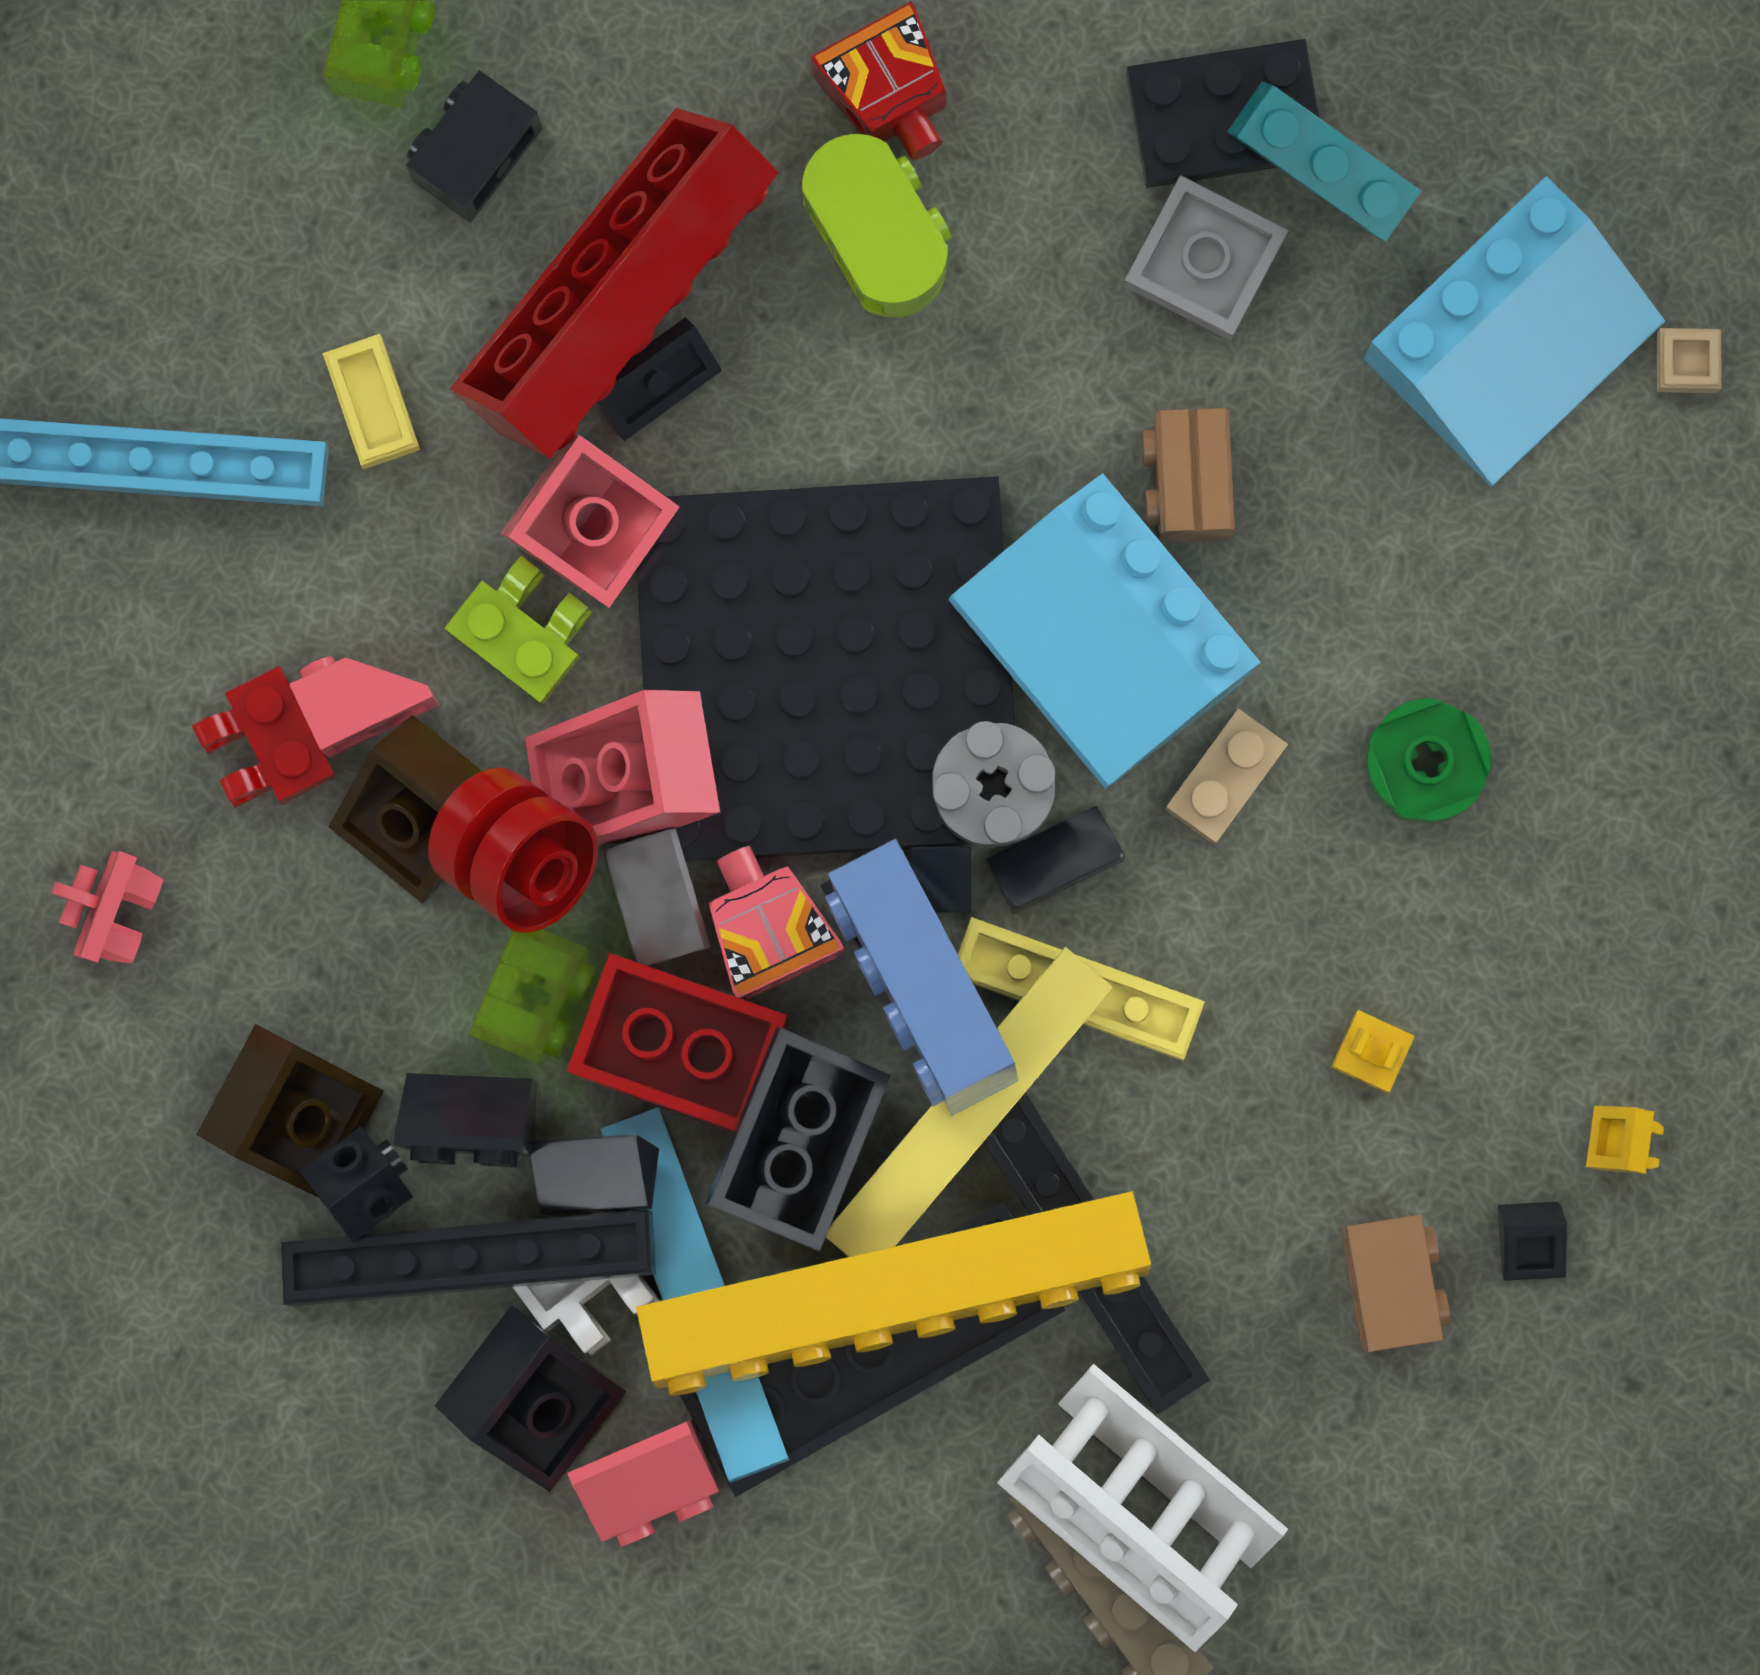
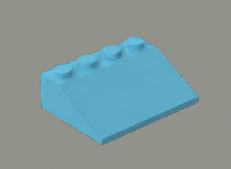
[1364,176,1665,488]
[948,473,1261,790]

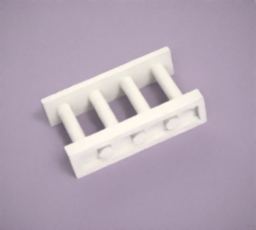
[997,1364,1288,1652]

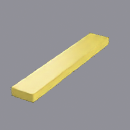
[826,947,1114,1257]

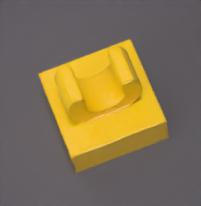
[1331,1010,1415,1094]
[1586,1105,1664,1174]

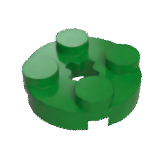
[1365,698,1491,824]

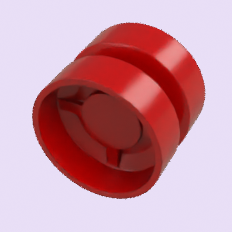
[428,767,598,933]

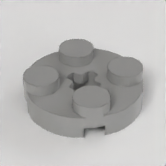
[932,721,1055,847]

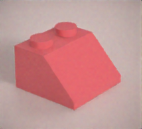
[501,435,679,608]
[567,1420,722,1547]

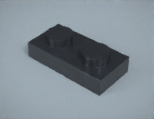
[597,317,722,441]

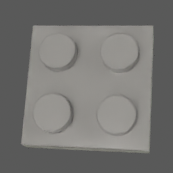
[1124,175,1289,341]

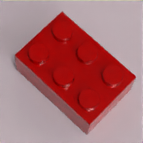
[567,953,789,1133]

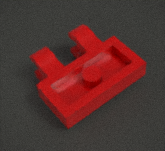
[192,666,336,808]

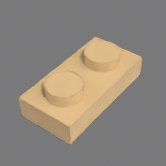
[1165,708,1288,845]

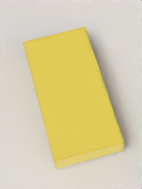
[323,334,421,470]

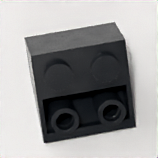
[394,1073,537,1168]

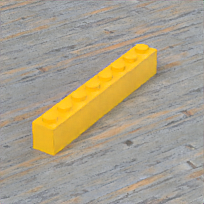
[636,1191,1151,1396]

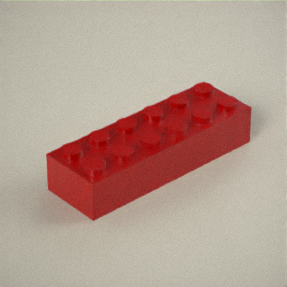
[450,108,779,459]

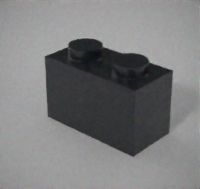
[406,70,543,223]

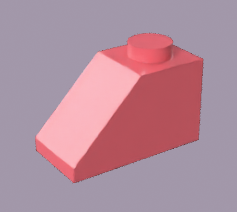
[289,656,440,758]

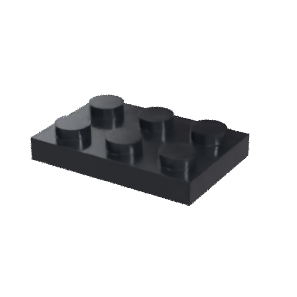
[1126,39,1320,188]

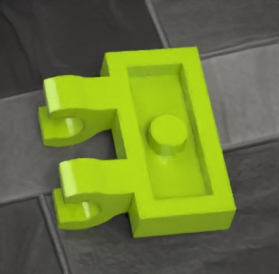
[444,556,593,705]

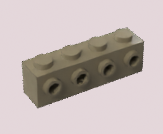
[1006,1494,1214,1675]

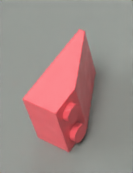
[525,690,720,846]

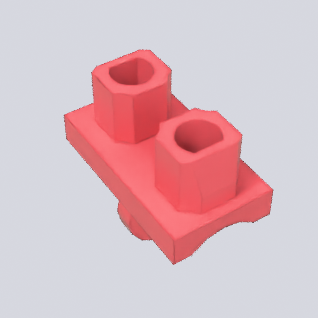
[51,851,163,964]

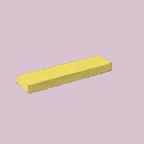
[958,917,1205,1061]

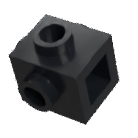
[300,1126,413,1242]

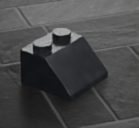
[434,1305,626,1492]

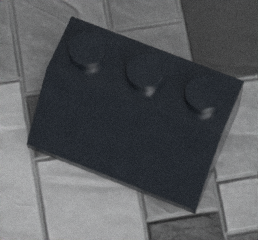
[705,1027,891,1251]

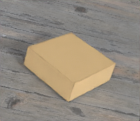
[1657,328,1722,393]

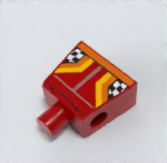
[811,2,946,161]

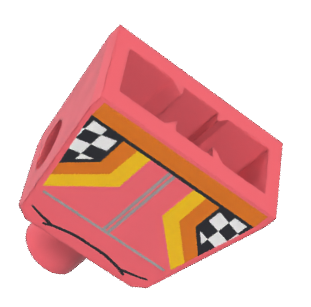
[709,846,845,1001]

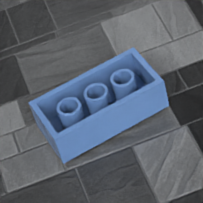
[824,839,1018,1116]

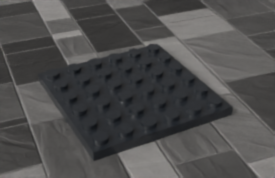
[637,476,1022,862]

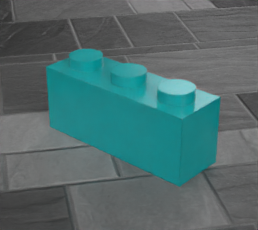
[1227,81,1421,242]

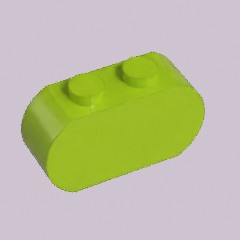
[802,134,952,318]

